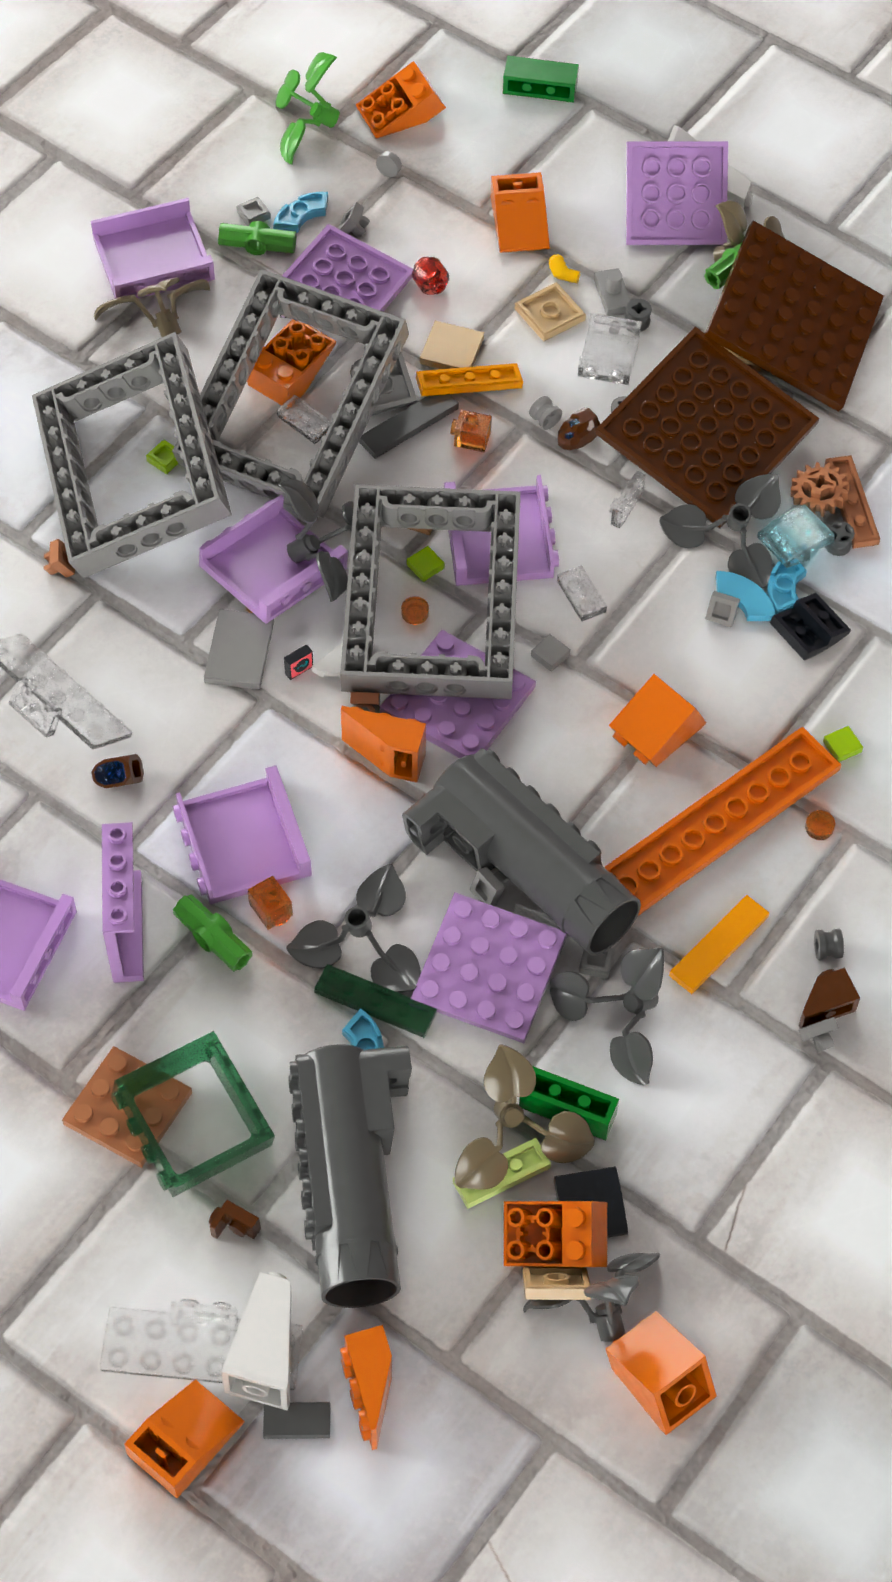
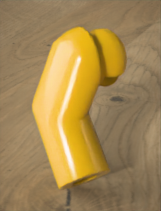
[549,254,580,283]

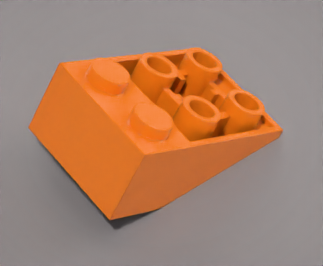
[356,61,446,139]
[490,172,550,253]
[247,319,336,410]
[341,706,426,782]
[504,1201,607,1267]
[340,1325,392,1450]
[124,1379,245,1498]

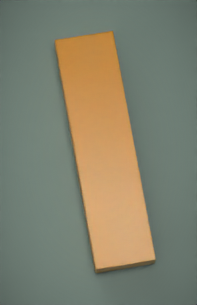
[416,363,523,397]
[669,895,769,994]

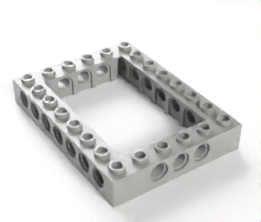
[172,269,409,518]
[32,332,232,579]
[340,484,521,699]

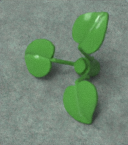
[275,52,340,165]

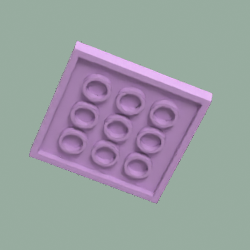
[626,141,728,245]
[282,224,414,312]
[380,630,536,758]
[411,892,567,1043]

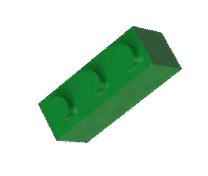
[503,55,579,103]
[519,1066,619,1141]

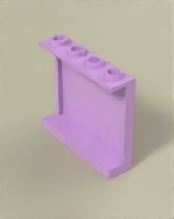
[91,198,215,298]
[444,475,559,586]
[199,495,348,624]
[173,765,312,905]
[102,822,144,983]
[0,880,77,1011]

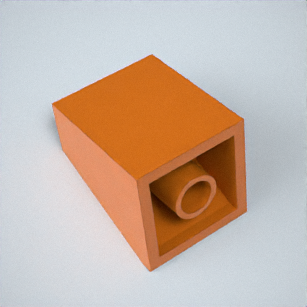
[609,674,707,767]
[606,1311,717,1435]

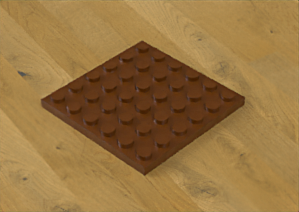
[704,220,884,412]
[595,326,820,529]

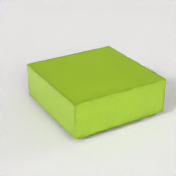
[146,439,178,474]
[406,546,445,582]
[823,726,863,762]

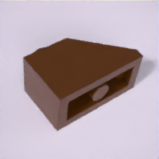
[798,967,860,1029]

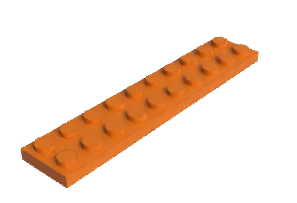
[604,727,841,917]

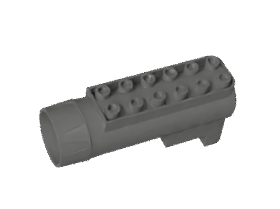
[402,748,641,955]
[288,1044,412,1308]

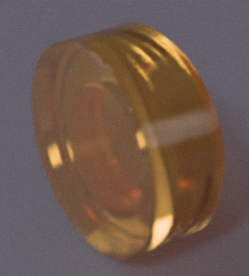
[401,596,429,625]
[805,810,835,840]

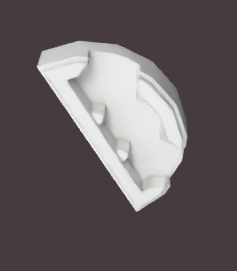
[312,643,343,678]

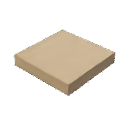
[515,282,586,342]
[420,320,484,369]
[523,1267,591,1300]

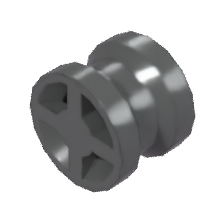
[625,299,652,332]
[825,521,855,556]
[814,929,844,960]

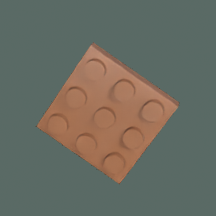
[62,1046,192,1168]

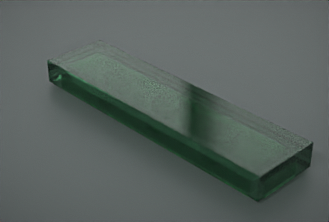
[314,964,437,1038]

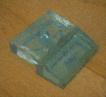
[757,504,835,568]

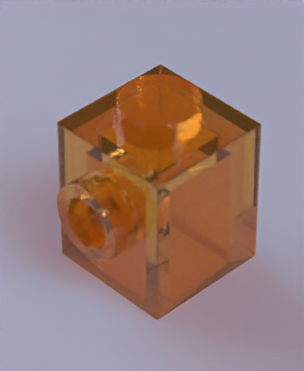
[450,409,492,453]
[248,875,293,930]

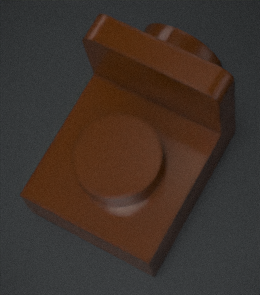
[209,1200,261,1239]

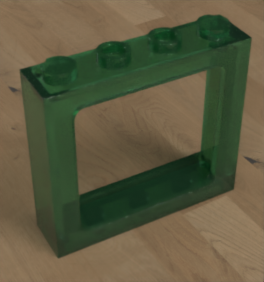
[111,1031,275,1197]

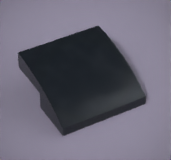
[770,593,851,661]
[553,1166,628,1238]

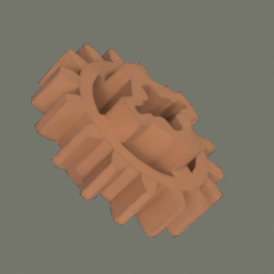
[791,462,849,517]

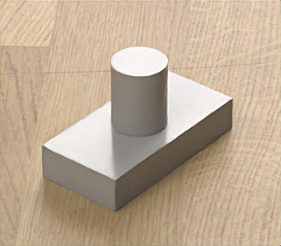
[594,268,631,316]

